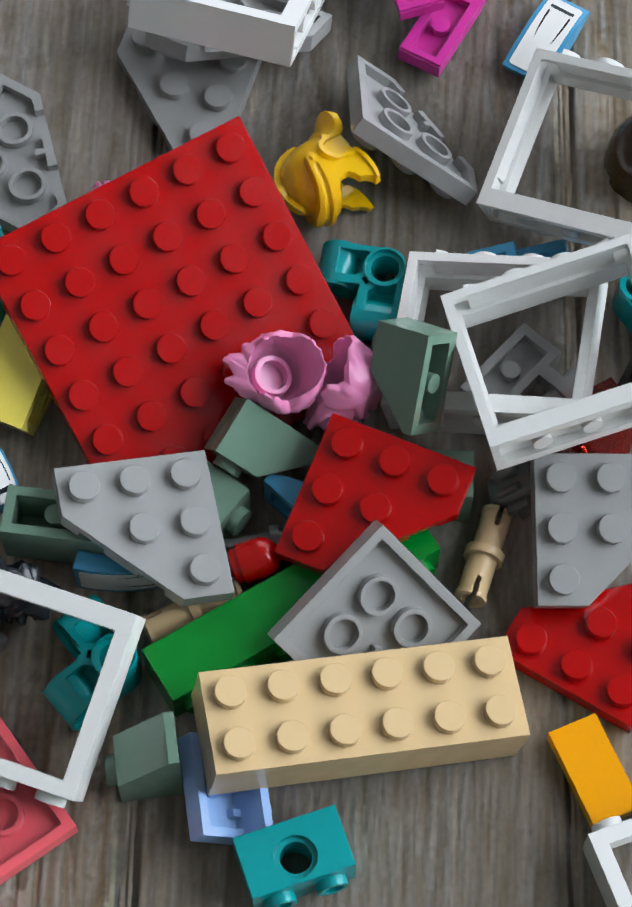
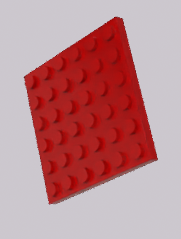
[0,116,355,464]

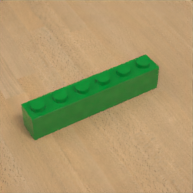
[142,529,441,717]

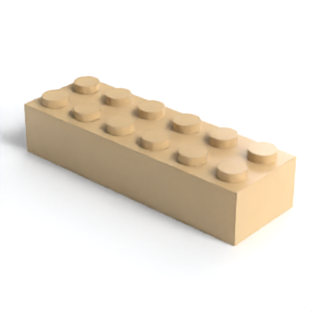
[191,636,530,796]

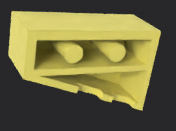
[0,313,53,436]

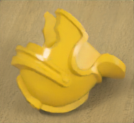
[273,111,381,228]

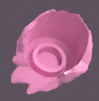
[222,330,327,414]
[303,334,382,431]

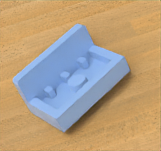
[178,732,273,845]

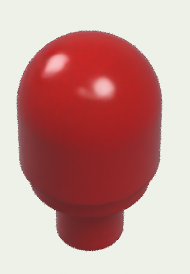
[228,537,281,583]

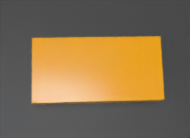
[547,713,632,827]

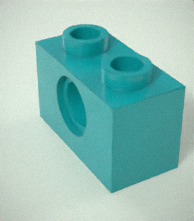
[232,804,356,907]

